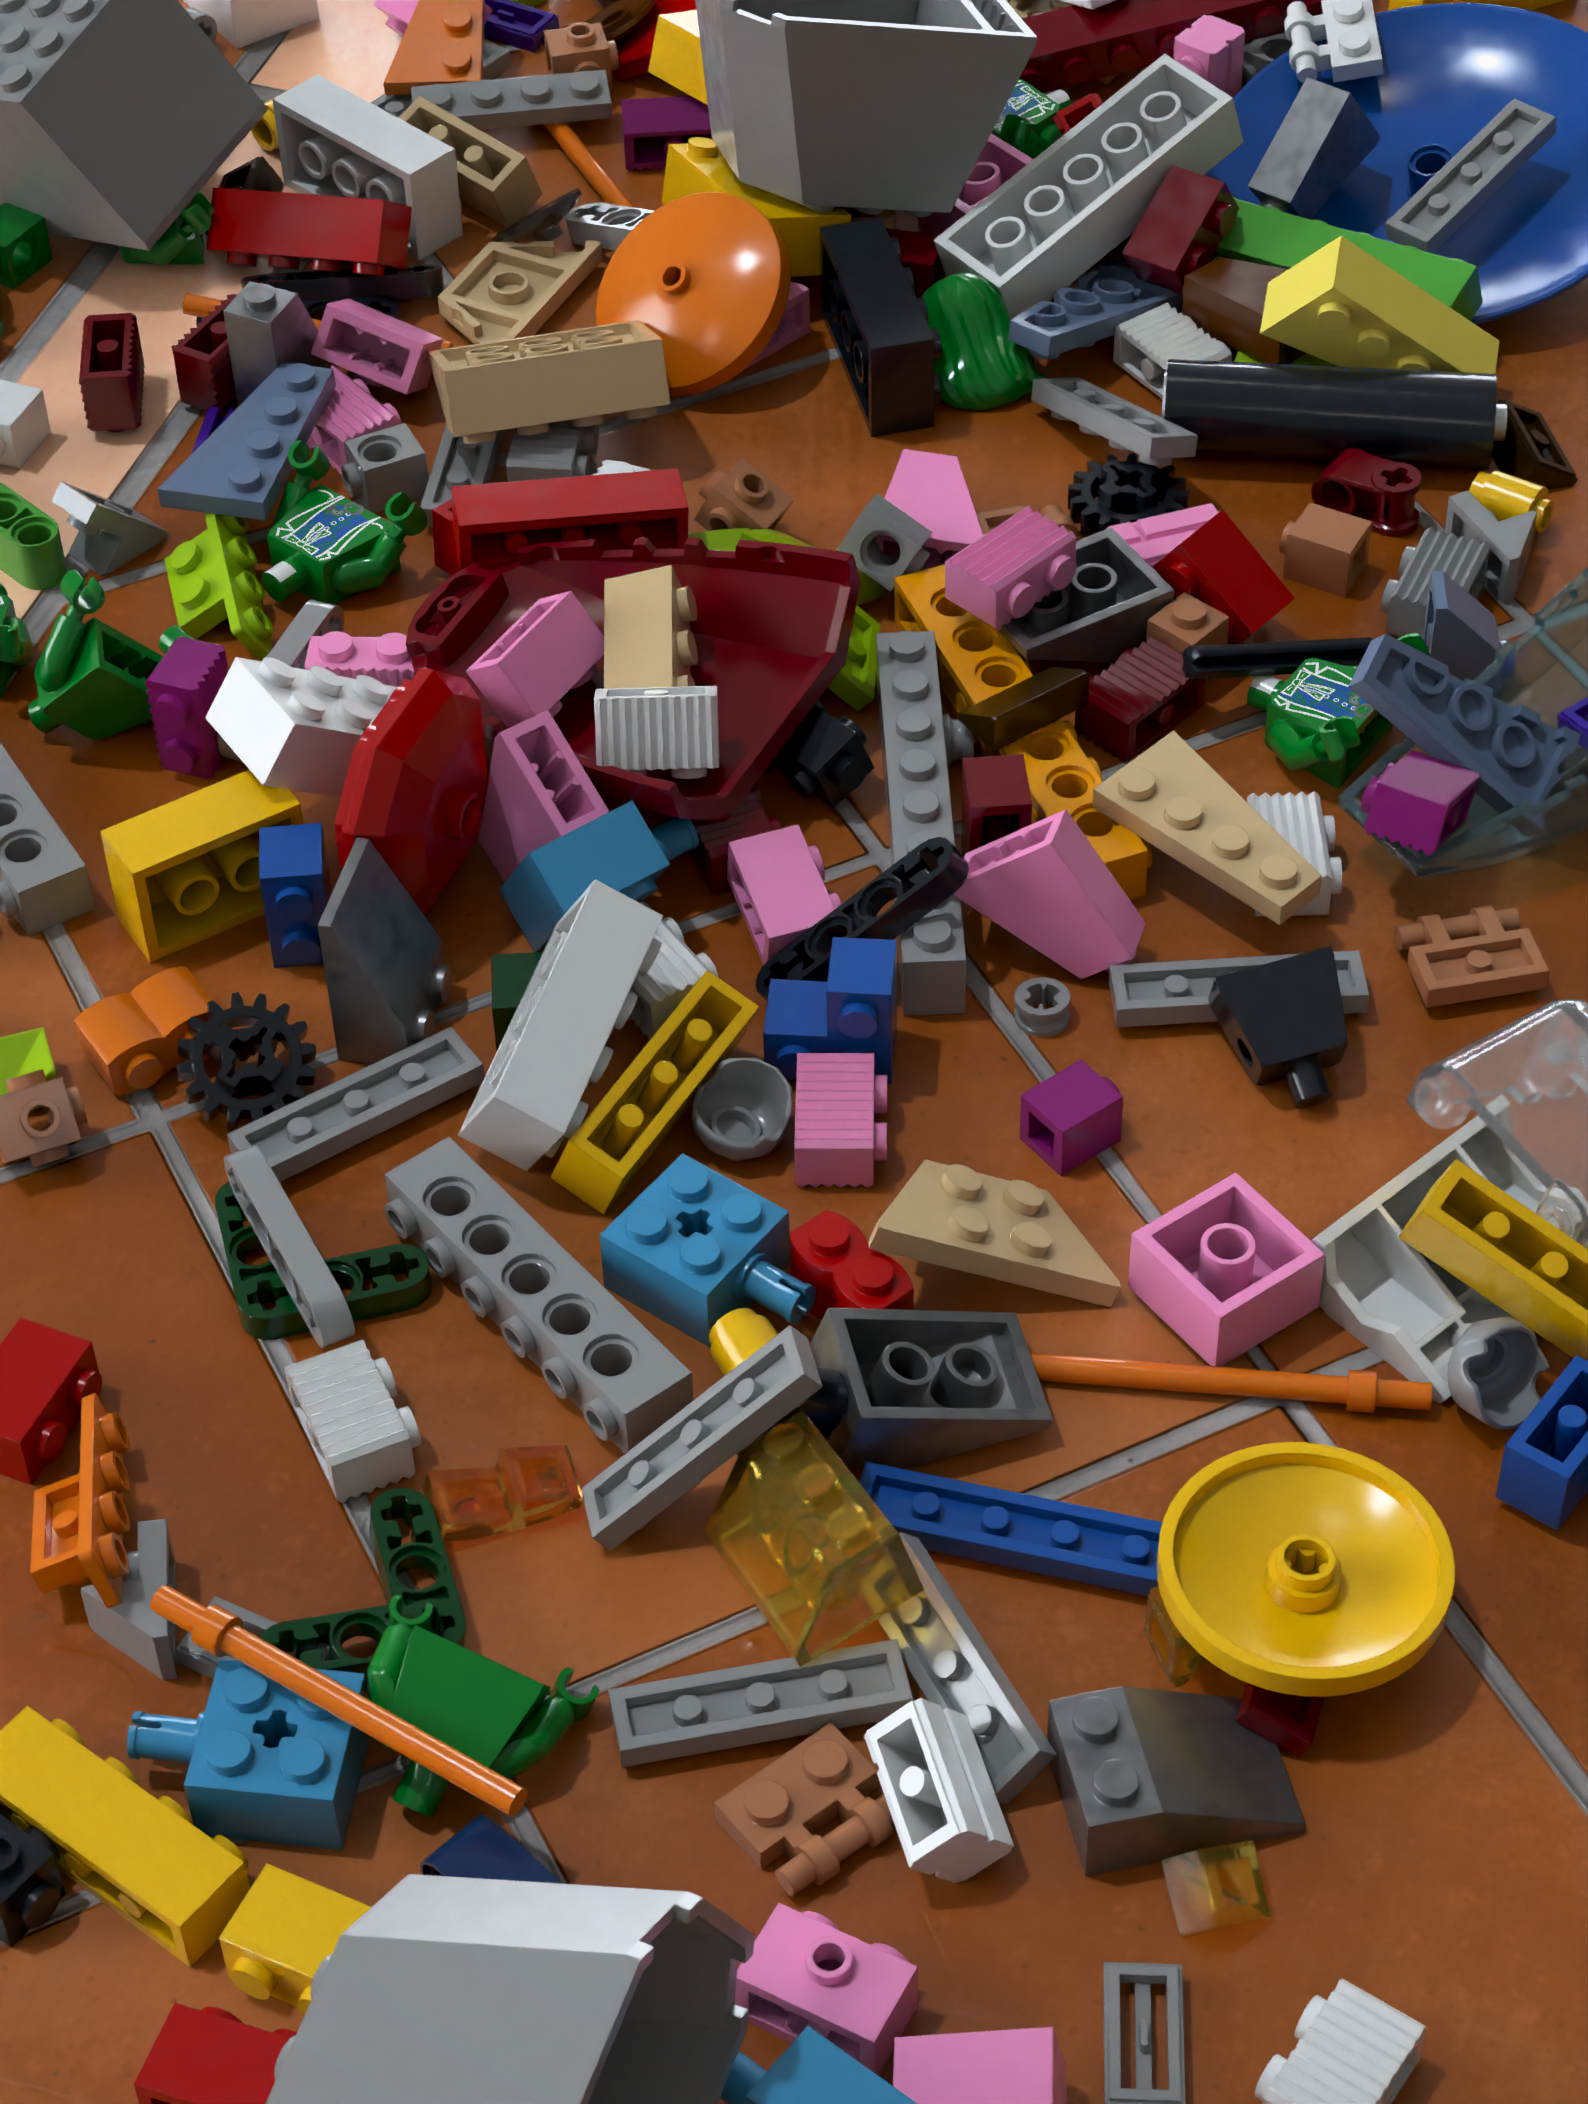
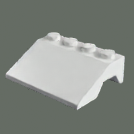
[1311,1097,1588,1404]

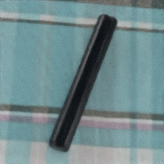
[1182,637,1373,679]

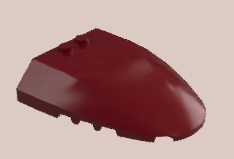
[406,537,861,822]

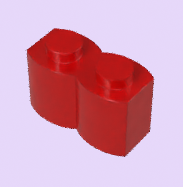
[790,1210,914,1321]

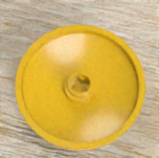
[1156,1442,1455,1697]

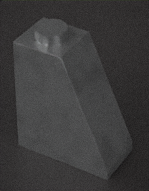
[1248,77,1381,219]
[223,281,336,407]

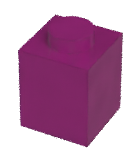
[1020,1060,1123,1176]

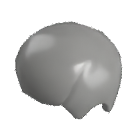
[691,1057,793,1162]
[1447,1316,1549,1431]

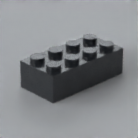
[820,218,942,437]

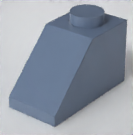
[1423,571,1509,697]

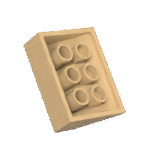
[428,320,670,444]

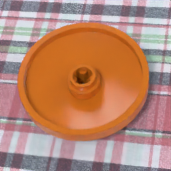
[596,192,791,397]

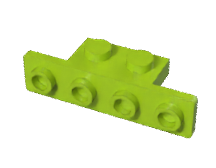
[164,512,274,661]

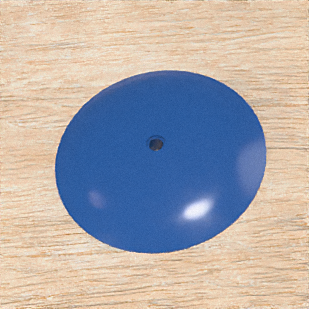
[1204,3,1588,324]

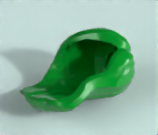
[922,273,1046,411]

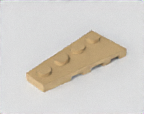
[1092,730,1322,925]

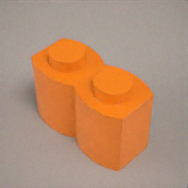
[74,966,212,1096]

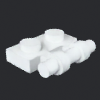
[1284,0,1384,83]

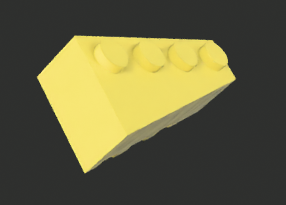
[1260,235,1500,374]

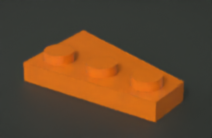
[383,0,485,95]

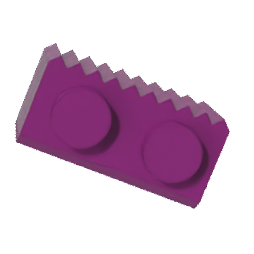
[622,96,713,172]
[144,636,229,779]
[1361,750,1480,856]

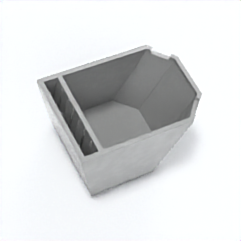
[0,0,268,251]
[695,0,1037,217]
[266,1874,755,2104]

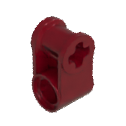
[1311,448,1422,537]

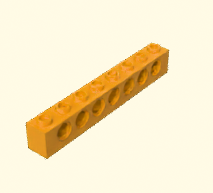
[894,564,1153,899]

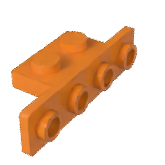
[30,1393,131,1609]

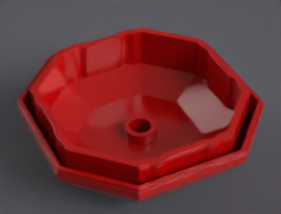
[334,667,489,916]

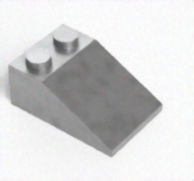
[999,527,1174,662]
[318,837,453,1065]
[810,1308,1053,1470]
[1047,1686,1305,1877]

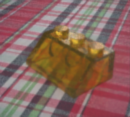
[705,1411,924,1667]

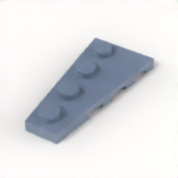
[1008,260,1183,359]
[157,362,336,521]
[1348,634,1581,833]

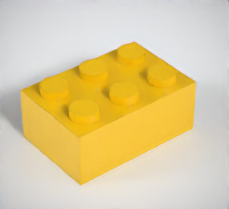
[100,770,304,963]

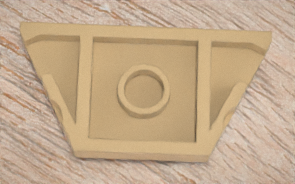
[438,240,603,344]
[868,1159,1121,1307]

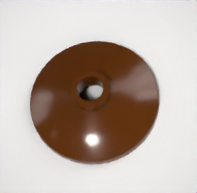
[585,0,656,51]

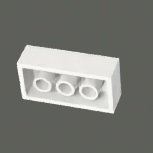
[272,74,463,261]
[205,657,397,798]
[458,879,663,1171]

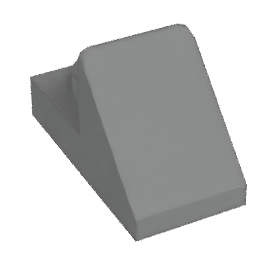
[51,481,168,575]
[1444,490,1537,604]
[81,1519,178,1680]

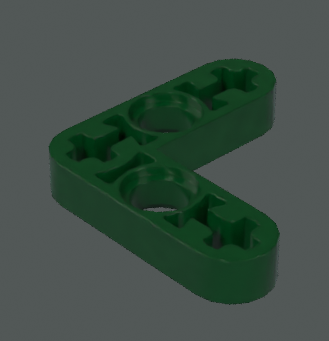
[215,1181,432,1340]
[260,1488,466,1684]

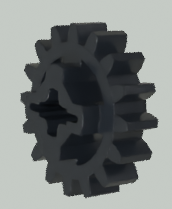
[1068,453,1189,536]
[177,992,316,1132]

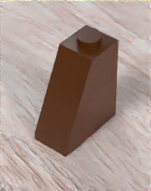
[1182,257,1306,364]

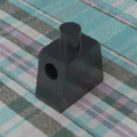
[1208,946,1348,1109]

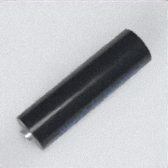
[1162,359,1507,470]

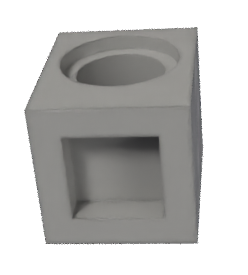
[341,423,428,513]
[836,494,933,592]

